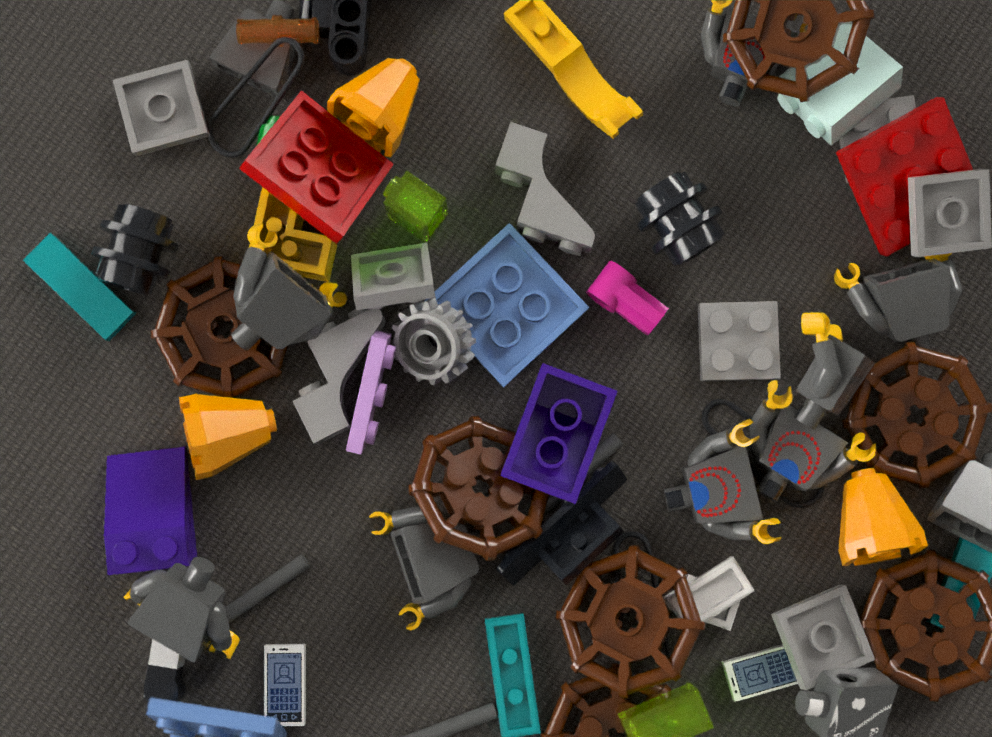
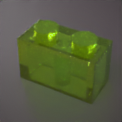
[383,171,448,243]
[618,682,714,737]

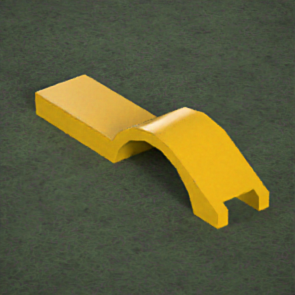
[504,0,643,139]

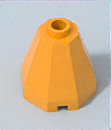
[327,58,420,157]
[179,394,277,480]
[839,468,928,566]

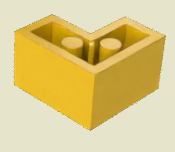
[249,187,337,282]

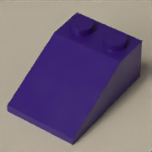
[500,363,618,504]
[104,447,197,575]

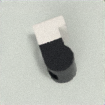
[144,639,185,704]

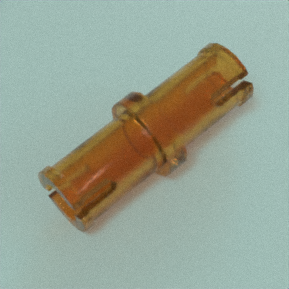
[236,15,319,47]

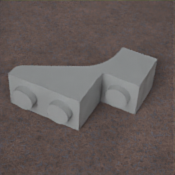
[495,122,595,256]
[293,309,385,445]

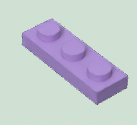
[346,330,396,455]

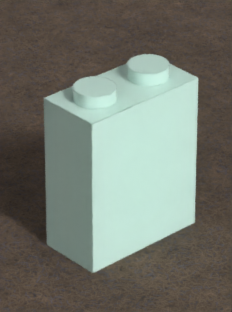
[777,24,903,146]

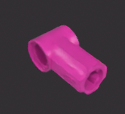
[586,261,669,336]

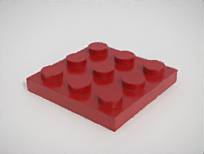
[239,90,394,244]
[835,97,973,257]

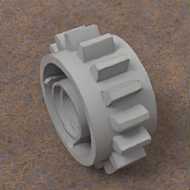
[390,298,476,385]

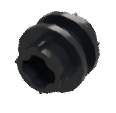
[635,172,725,266]
[91,204,179,295]

